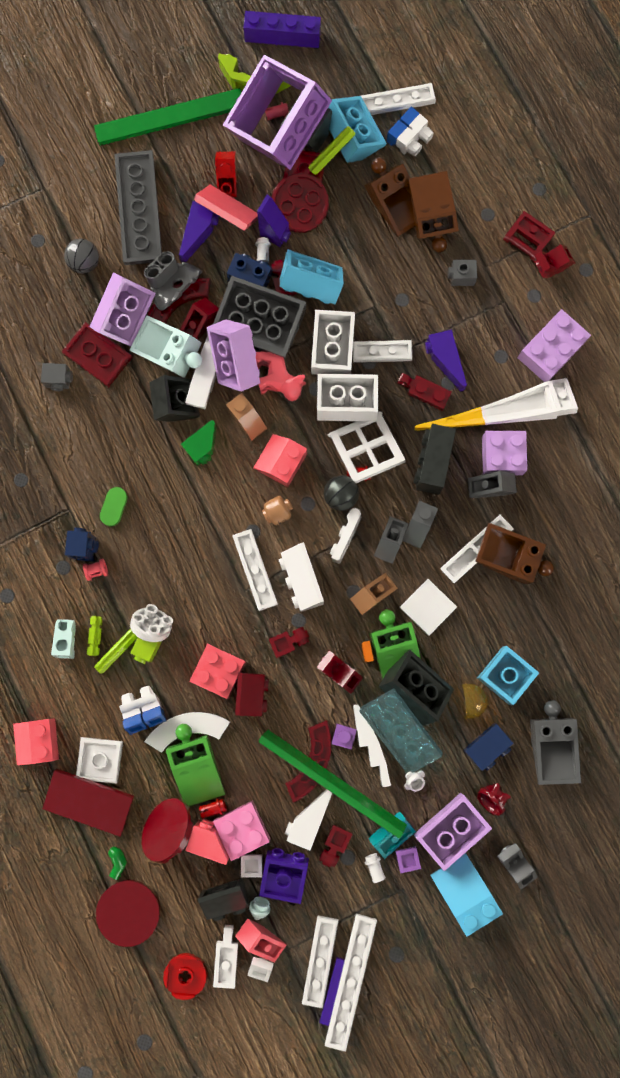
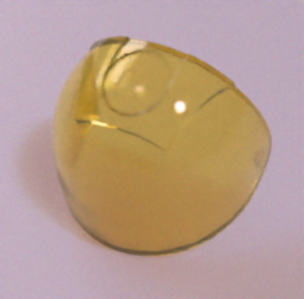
[461,684,488,719]

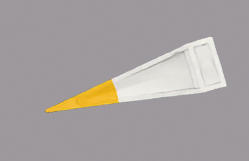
[415,378,578,431]

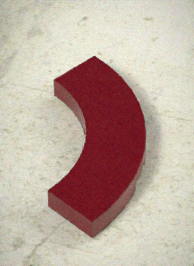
[147,278,211,324]
[285,720,332,803]

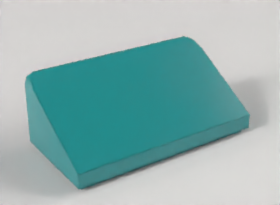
[369,812,416,859]

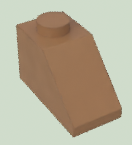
[226,393,267,441]
[350,573,398,615]

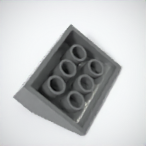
[213,276,307,358]

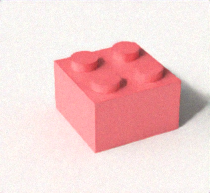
[189,644,246,699]

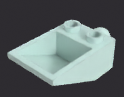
[129,315,202,378]

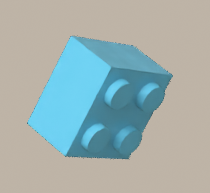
[477,646,539,705]

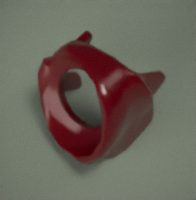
[477,783,511,816]

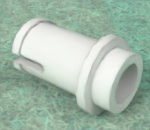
[255,237,271,263]
[364,853,386,883]

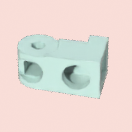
[51,619,76,659]

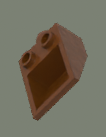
[364,157,415,237]
[408,171,459,253]
[475,523,554,584]

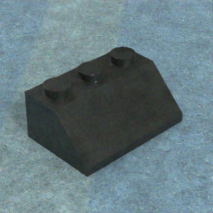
[379,650,454,726]

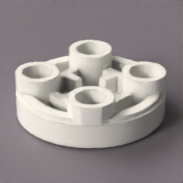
[130,604,173,642]

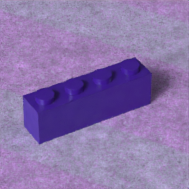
[243,11,321,48]

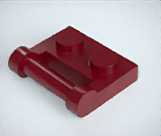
[503,211,556,262]

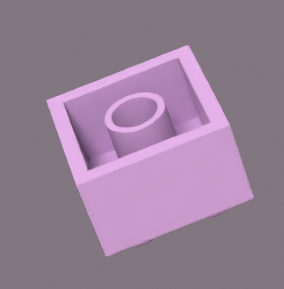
[482,431,527,475]

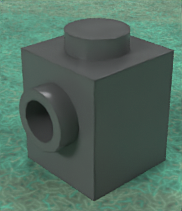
[447,260,477,286]
[41,363,73,391]

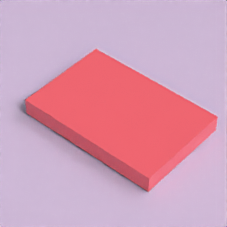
[194,184,258,230]

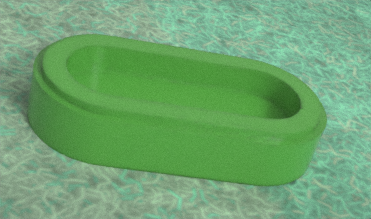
[100,487,128,527]

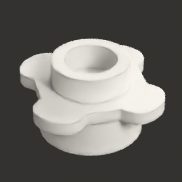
[404,770,425,792]

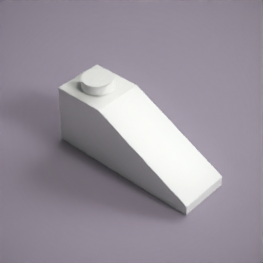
[285,789,332,850]

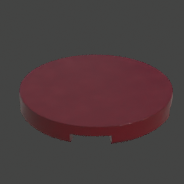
[272,173,329,233]
[142,798,193,864]
[96,880,160,947]

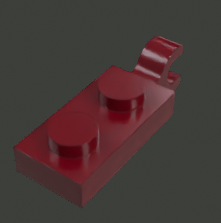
[398,373,452,411]

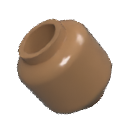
[262,496,293,525]

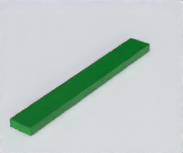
[94,88,242,146]
[259,729,407,839]

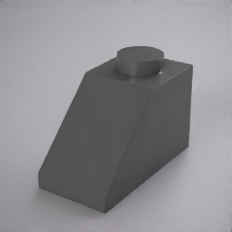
[468,471,517,498]
[402,501,438,548]
[374,516,408,564]

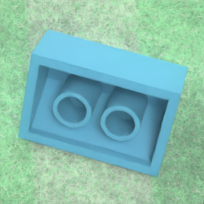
[328,96,387,163]
[280,249,344,304]

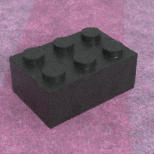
[413,424,456,495]

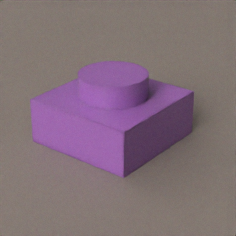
[332,724,357,750]
[395,846,421,873]

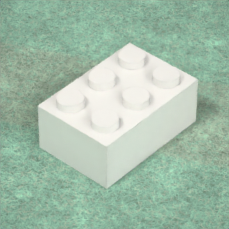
[311,310,355,375]
[317,374,378,421]

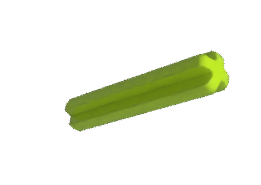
[308,126,355,175]
[94,628,138,674]

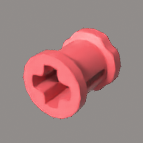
[83,559,108,581]

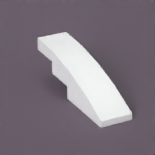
[185,336,217,409]
[440,515,514,583]
[353,704,391,787]

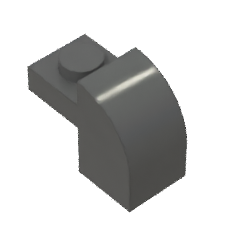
[497,843,538,890]

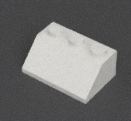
[279,542,324,612]

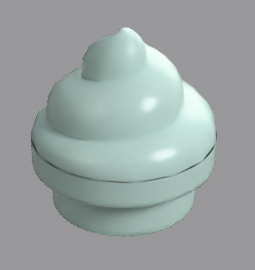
[249,896,270,920]

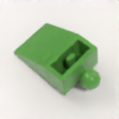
[369,609,421,680]
[166,724,225,806]

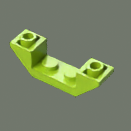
[218,53,291,94]

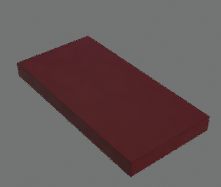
[42,768,134,837]

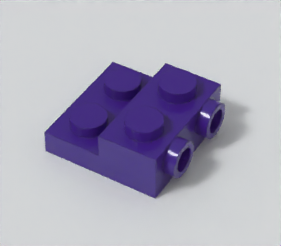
[259,848,309,904]

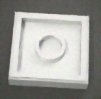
[399,579,457,636]
[76,737,123,784]

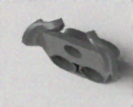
[144,251,202,311]

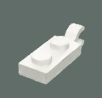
[213,924,238,989]

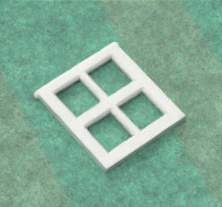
[328,411,406,483]

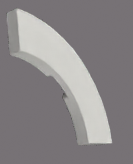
[144,712,230,753]

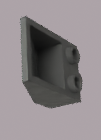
[530,700,581,785]

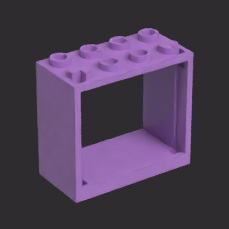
[223,55,332,170]

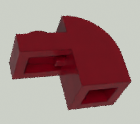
[534,244,576,278]
[317,651,363,694]

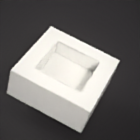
[241,854,263,877]
[247,957,274,982]

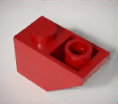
[215,151,237,197]

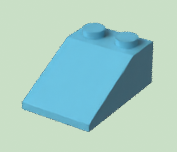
[430,853,503,937]

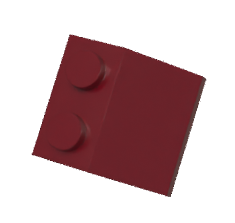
[235,673,269,717]

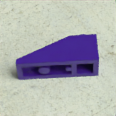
[257,195,291,247]
[179,201,219,263]
[425,330,467,392]

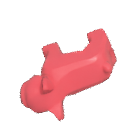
[256,351,306,401]

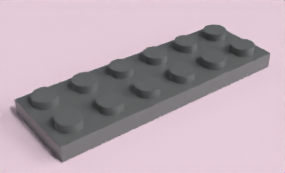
[114,150,162,265]

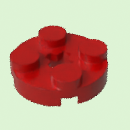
[163,953,207,1000]

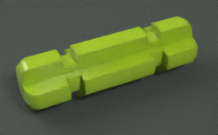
[87,616,103,656]

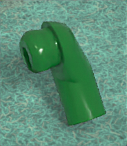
[108,847,127,880]

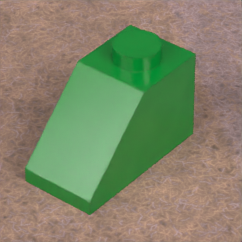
[181,420,216,466]

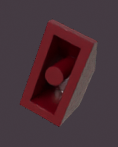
[180,297,219,340]

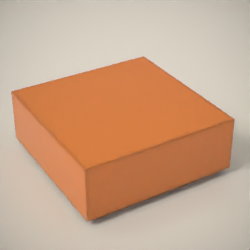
[361,641,374,663]

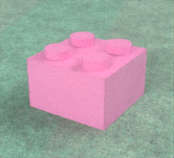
[213,800,271,861]

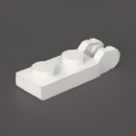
[330,508,362,564]

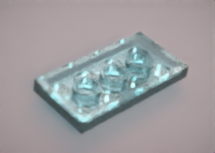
[359,688,443,773]

